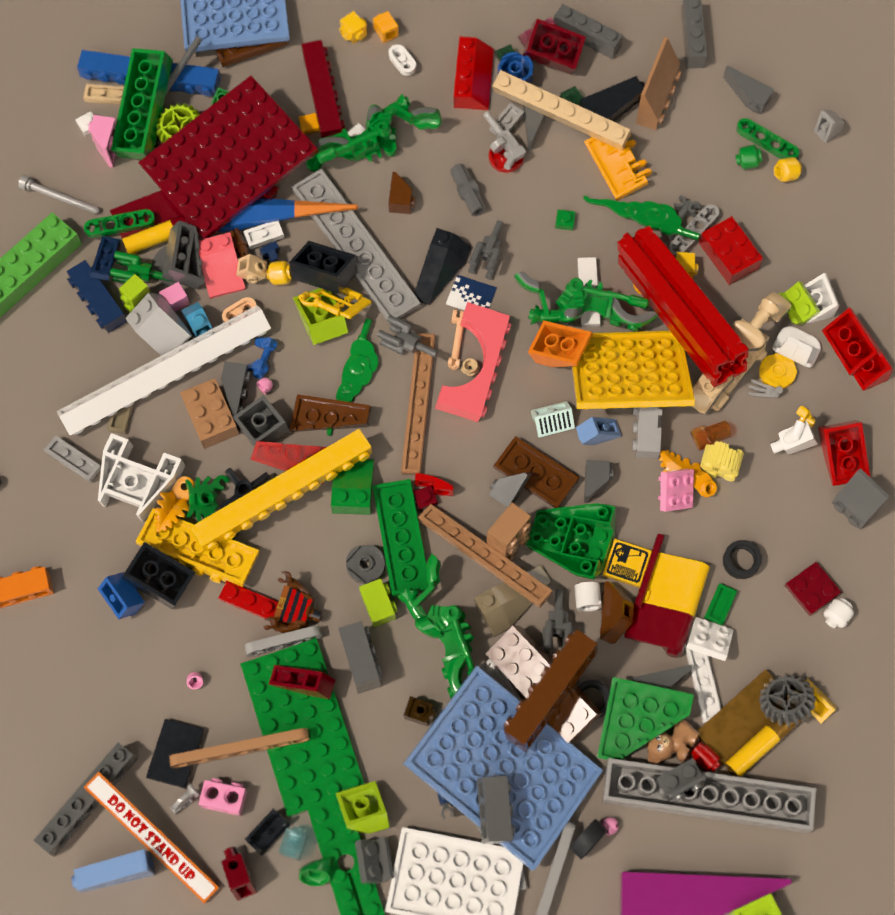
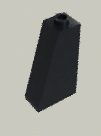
[579,76,645,122]

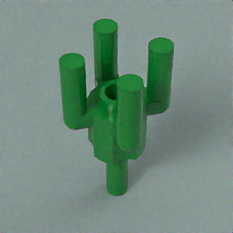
[110,251,172,283]

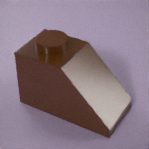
[388,172,416,214]

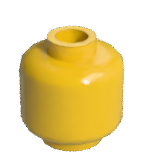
[774,157,802,182]
[266,261,292,286]

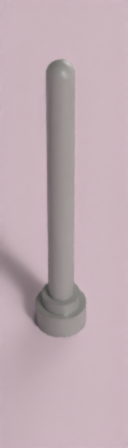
[18,175,100,214]

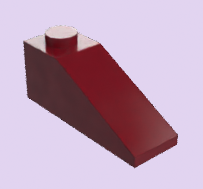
[269,665,335,699]

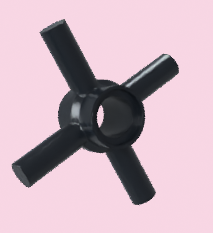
[219,468,271,509]

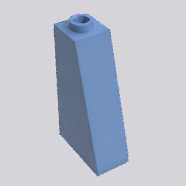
[71,849,155,893]

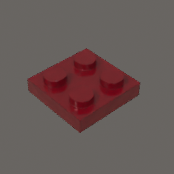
[784,562,841,616]

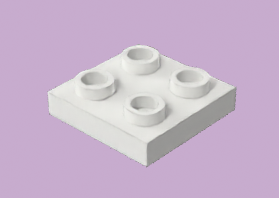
[686,617,733,661]

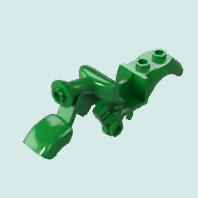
[397,554,474,699]

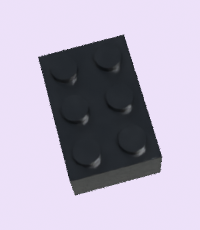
[289,241,358,294]
[121,541,195,609]

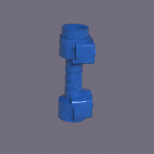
[247,337,278,379]

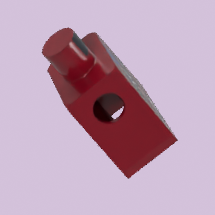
[221,847,257,901]

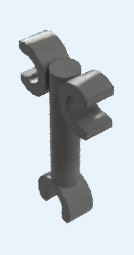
[660,196,702,240]

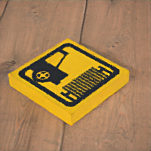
[602,539,652,588]

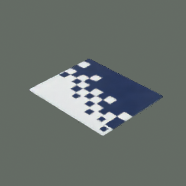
[446,275,497,310]

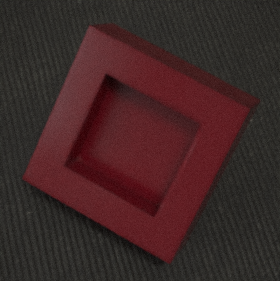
[413,485,438,511]

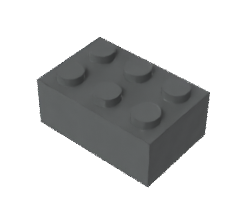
[338,621,383,694]

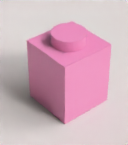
[159,282,190,312]

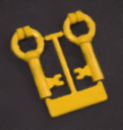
[299,287,372,319]

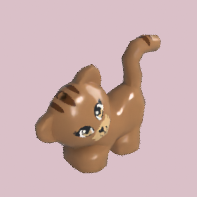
[647,719,700,765]

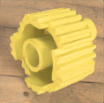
[700,441,744,482]

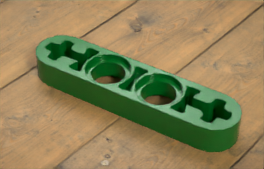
[736,118,799,159]
[84,209,155,238]

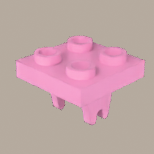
[658,469,694,512]

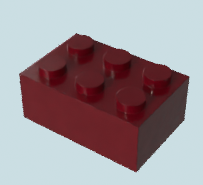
[523,18,586,75]

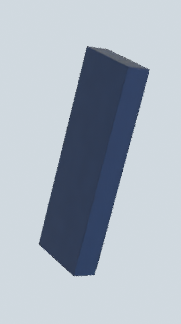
[90,236,120,281]

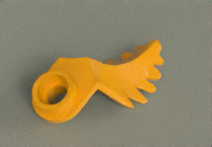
[659,450,717,497]
[154,476,194,533]

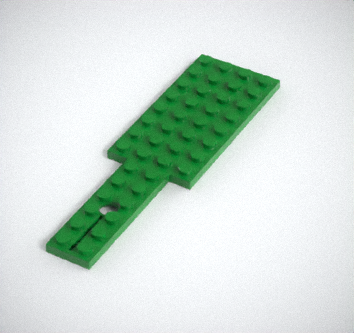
[240,638,385,915]

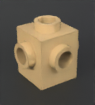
[236,254,267,283]

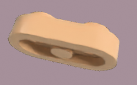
[222,297,256,322]

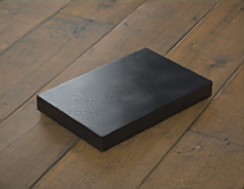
[146,719,204,789]

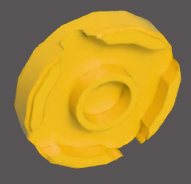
[758,353,797,389]

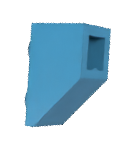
[181,302,213,338]

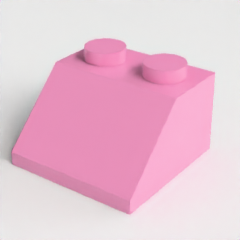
[88,115,117,168]

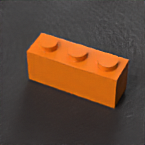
[0,566,54,608]

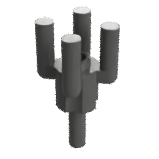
[468,220,503,280]
[377,315,438,358]
[541,589,573,654]

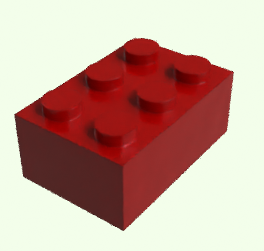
[699,216,763,285]

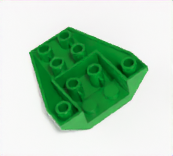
[526,503,616,580]

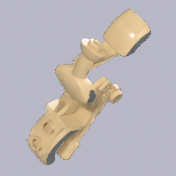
[692,292,791,414]

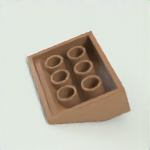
[636,37,682,130]

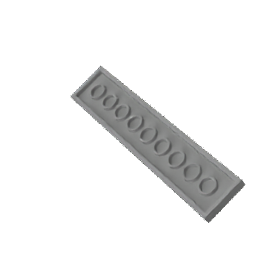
[291,169,421,325]

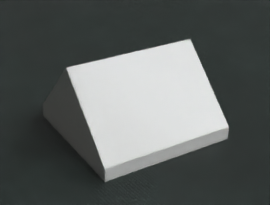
[804,273,839,324]

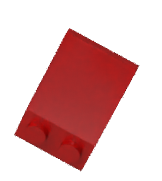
[818,420,871,486]

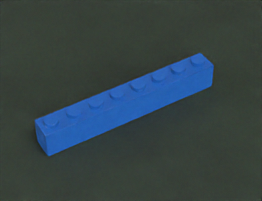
[77,50,221,96]

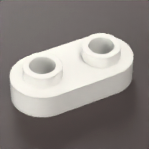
[389,45,416,76]

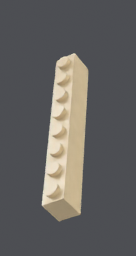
[493,70,630,151]

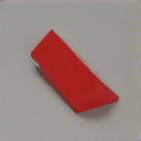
[822,307,893,391]

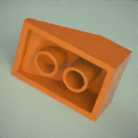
[528,320,593,367]

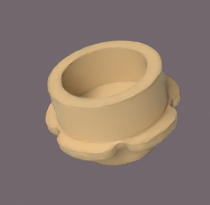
[461,358,479,376]

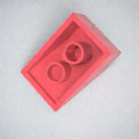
[198,232,246,299]

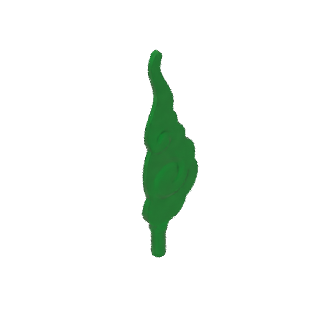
[583,196,701,241]
[327,318,379,436]

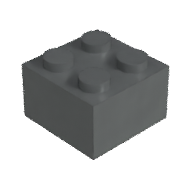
[233,395,289,447]

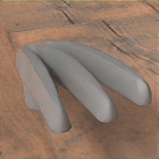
[748,379,783,398]

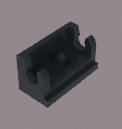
[245,808,290,856]

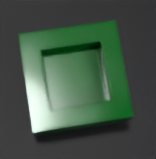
[555,209,576,231]

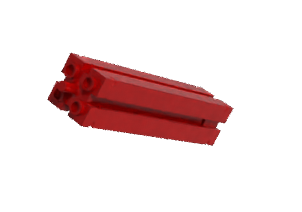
[617,226,749,388]

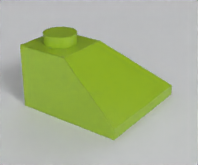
[336,781,389,834]

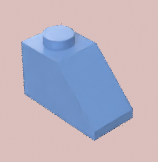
[576,417,622,445]

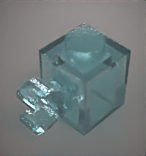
[278,826,308,861]

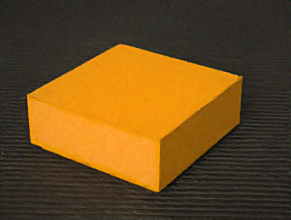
[299,113,320,134]

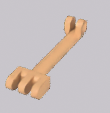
[448,310,464,370]

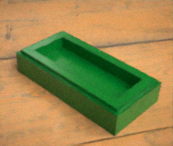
[704,583,737,626]

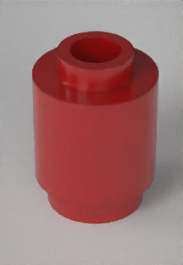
[690,742,721,772]

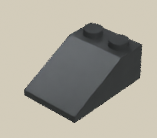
[832,468,890,530]

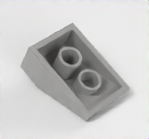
[126,293,192,356]

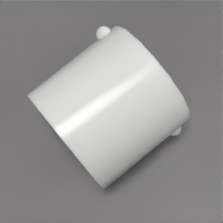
[574,582,602,612]

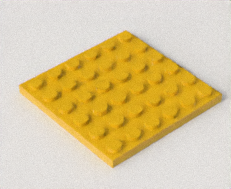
[572,331,695,409]

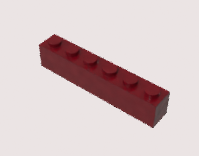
[301,40,345,138]

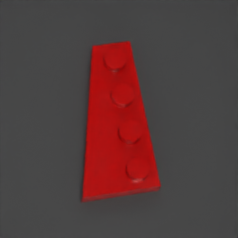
[250,441,327,484]

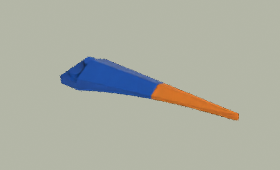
[217,198,358,232]

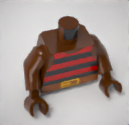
[264,571,323,633]

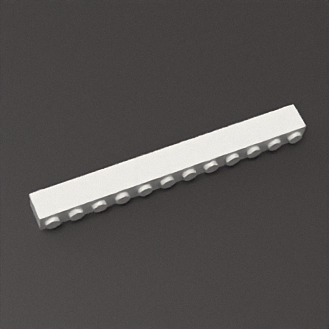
[56,305,271,435]

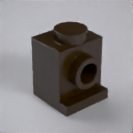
[404,696,436,726]

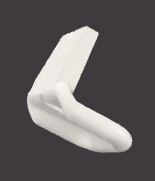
[772,326,821,368]

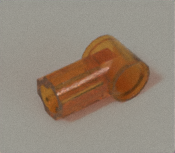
[690,420,732,451]

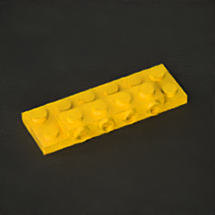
[135,508,260,587]

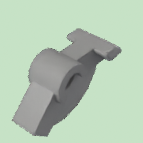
[170,783,200,815]

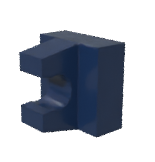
[259,241,279,263]

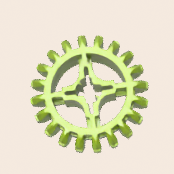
[156,103,200,143]

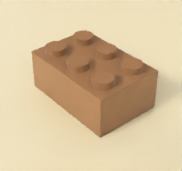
[180,378,239,449]
[487,503,531,561]

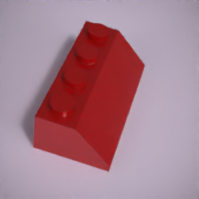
[453,36,494,110]

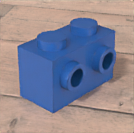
[97,572,145,619]

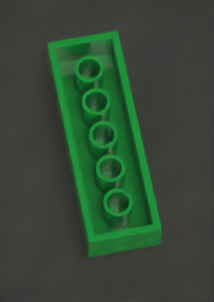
[111,48,173,160]

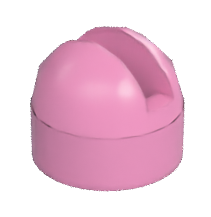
[256,378,273,394]
[187,671,203,689]
[601,817,619,836]

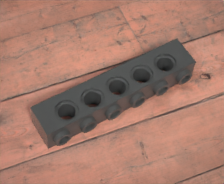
[33,743,138,857]

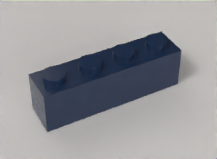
[66,260,127,333]

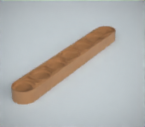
[169,728,310,768]

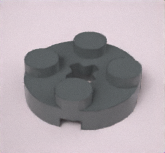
[346,545,385,585]

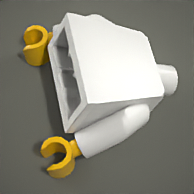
[770,406,818,455]

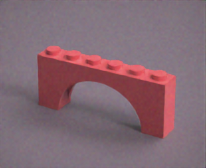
[435,302,511,422]

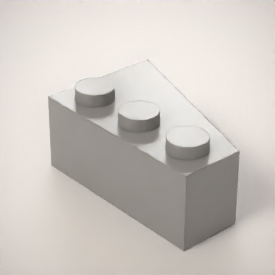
[632,407,662,459]

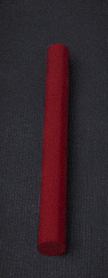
[634,534,665,608]

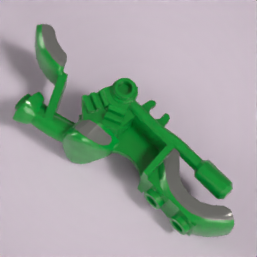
[305,93,442,172]
[513,272,658,332]

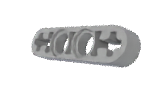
[668,204,719,257]
[244,626,322,656]

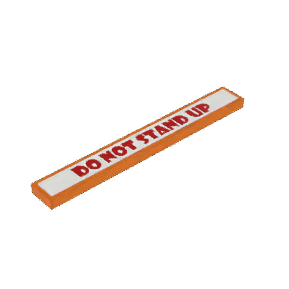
[84,772,219,903]

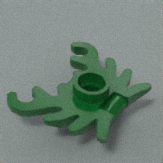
[185,475,229,522]

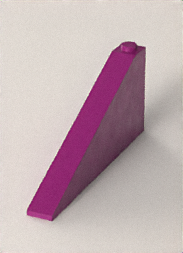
[620,872,792,915]

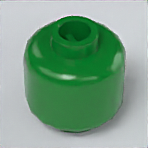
[735,145,763,170]

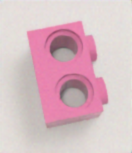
[198,778,247,816]

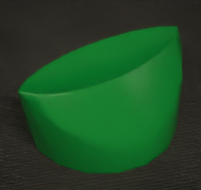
[299,858,331,886]

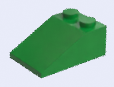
[331,459,374,515]

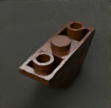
[600,581,634,644]

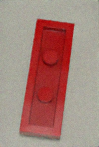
[218,581,279,621]

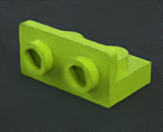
[778,281,821,325]

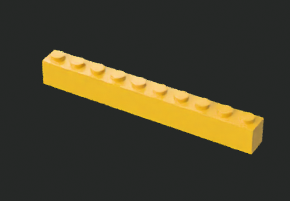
[191,429,372,552]

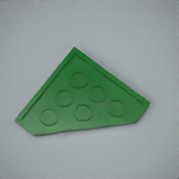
[597,677,694,760]

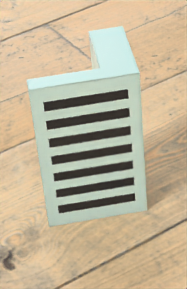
[530,401,575,438]

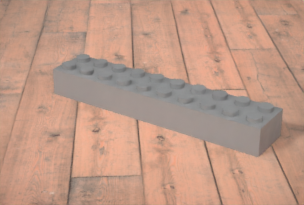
[602,758,816,834]

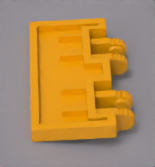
[584,133,652,201]

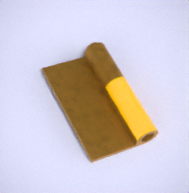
[697,669,807,777]

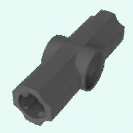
[450,163,486,216]

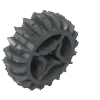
[759,673,816,727]

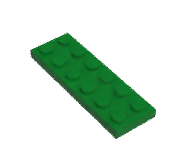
[372,479,429,598]

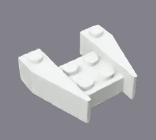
[98,433,186,521]

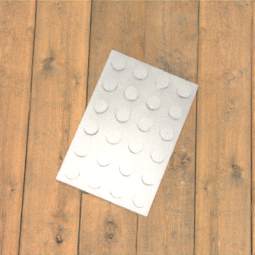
[385,827,523,915]

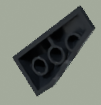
[414,228,471,305]

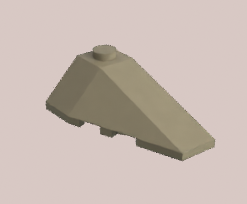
[474,566,551,637]

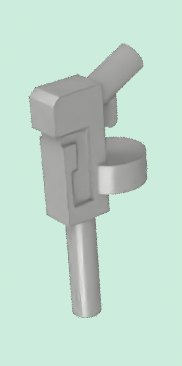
[483,111,526,170]

